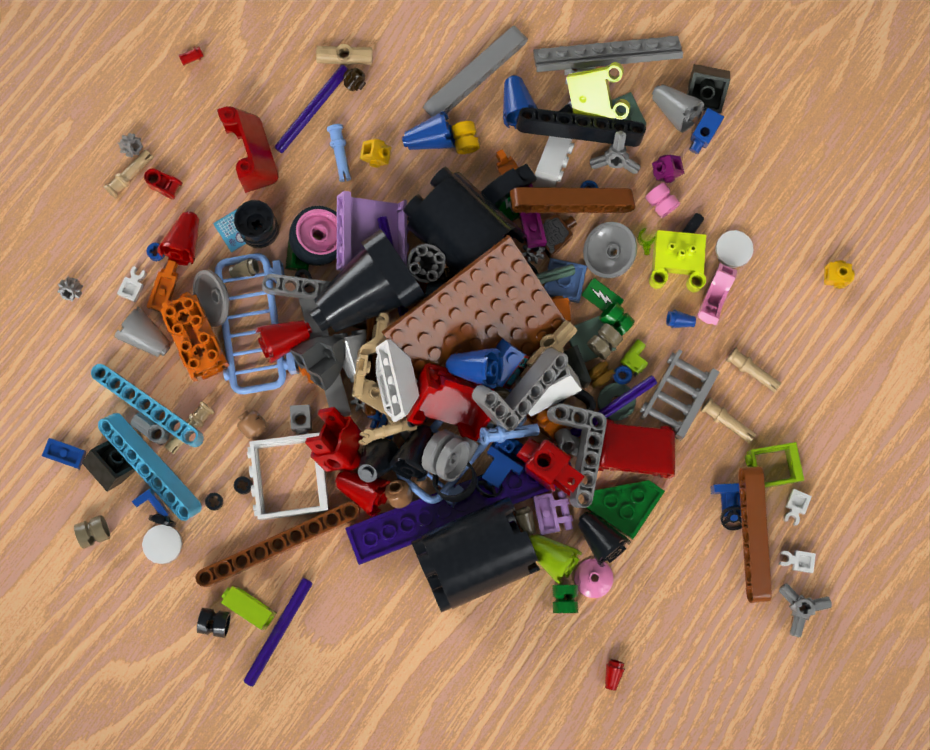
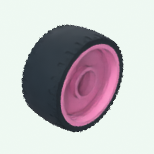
[289,206,337,266]

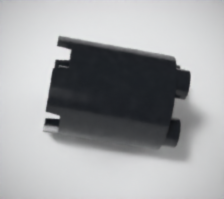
[403,167,527,274]
[411,496,540,613]

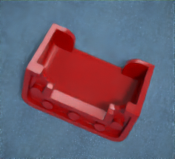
[217,106,279,193]
[406,363,494,441]
[598,420,675,479]

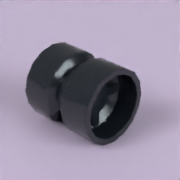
[197,608,231,638]

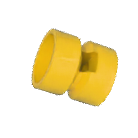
[451,121,480,155]

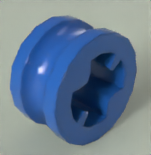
[146,243,165,262]

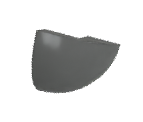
[290,336,345,390]

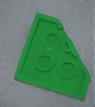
[585,480,665,540]

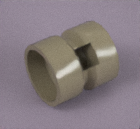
[587,323,623,360]
[74,515,110,549]

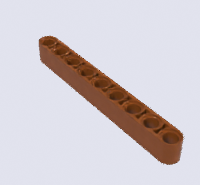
[195,502,360,587]

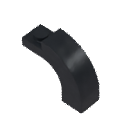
[481,164,537,208]

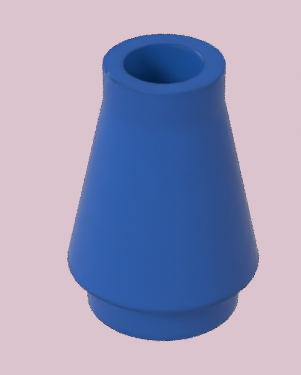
[666,310,696,328]

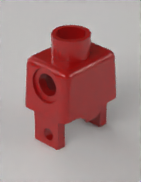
[517,437,585,497]

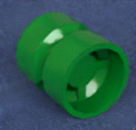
[599,301,635,336]
[552,585,578,613]

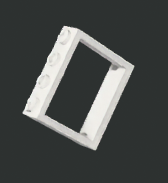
[247,433,330,521]

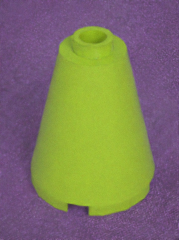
[529,534,582,585]

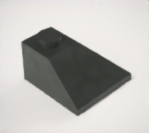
[564,345,591,389]

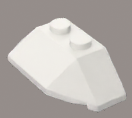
[376,339,420,422]

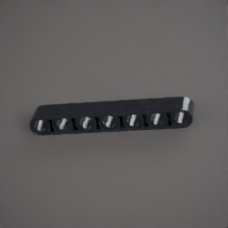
[516,107,646,147]

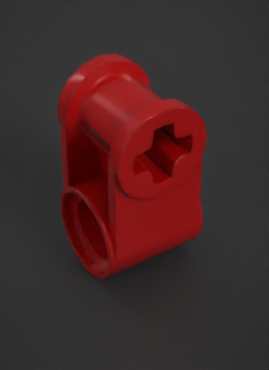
[144,168,183,200]

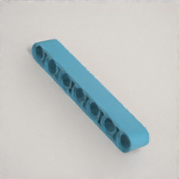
[91,364,204,447]
[98,413,202,521]

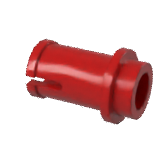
[179,46,204,66]

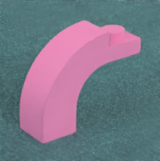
[697,263,737,325]

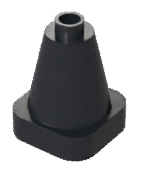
[309,229,425,332]

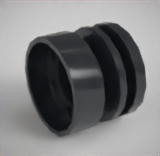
[234,200,279,248]

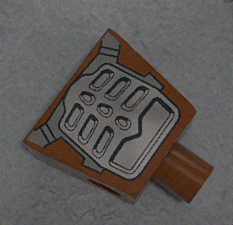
[541,214,577,259]

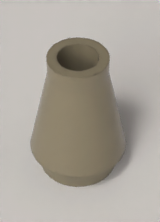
[229,258,259,278]
[514,506,536,536]

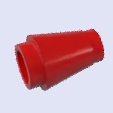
[605,659,625,691]

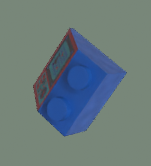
[496,338,531,390]

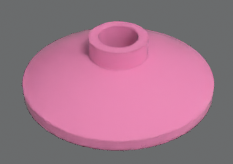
[574,559,613,598]

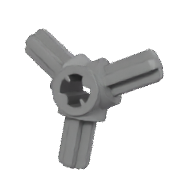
[590,131,641,174]
[779,583,832,637]

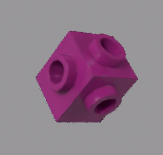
[652,155,685,183]

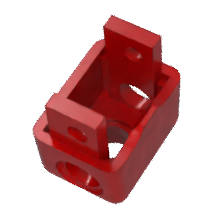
[305,407,363,472]

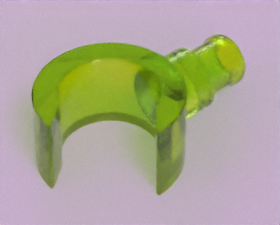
[637,228,655,255]

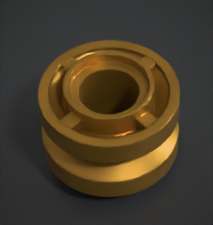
[588,360,615,389]

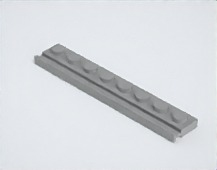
[533,36,683,72]

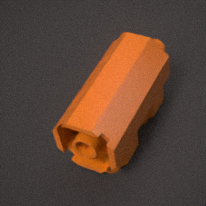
[160,292,229,382]

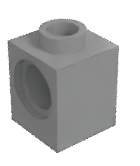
[290,405,312,434]

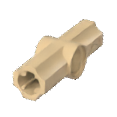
[316,44,373,67]
[526,320,578,368]

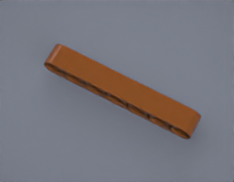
[510,187,636,213]
[739,466,772,603]

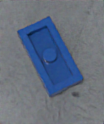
[42,438,87,470]

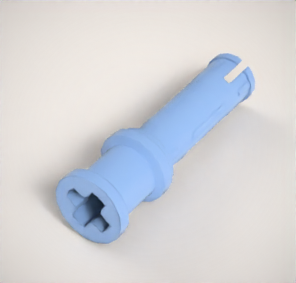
[326,124,351,182]
[479,423,539,445]

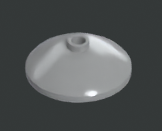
[583,222,637,278]
[193,270,230,327]

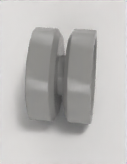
[422,431,470,482]

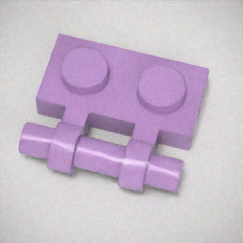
[533,491,573,535]

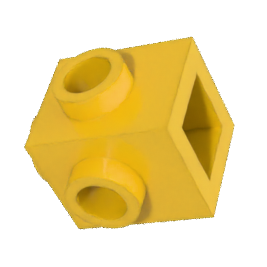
[360,139,392,168]
[824,260,855,289]

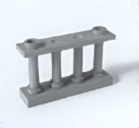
[640,350,719,441]

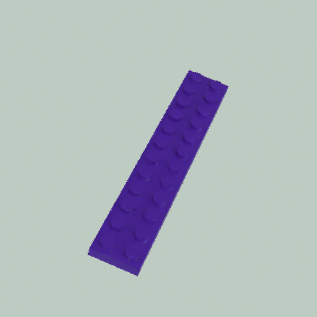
[345,445,572,565]

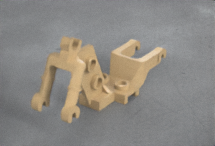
[352,313,417,445]

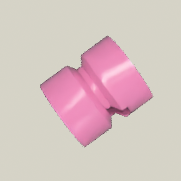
[645,183,680,218]

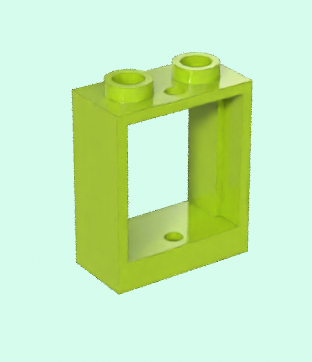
[745,442,804,488]
[221,586,277,630]

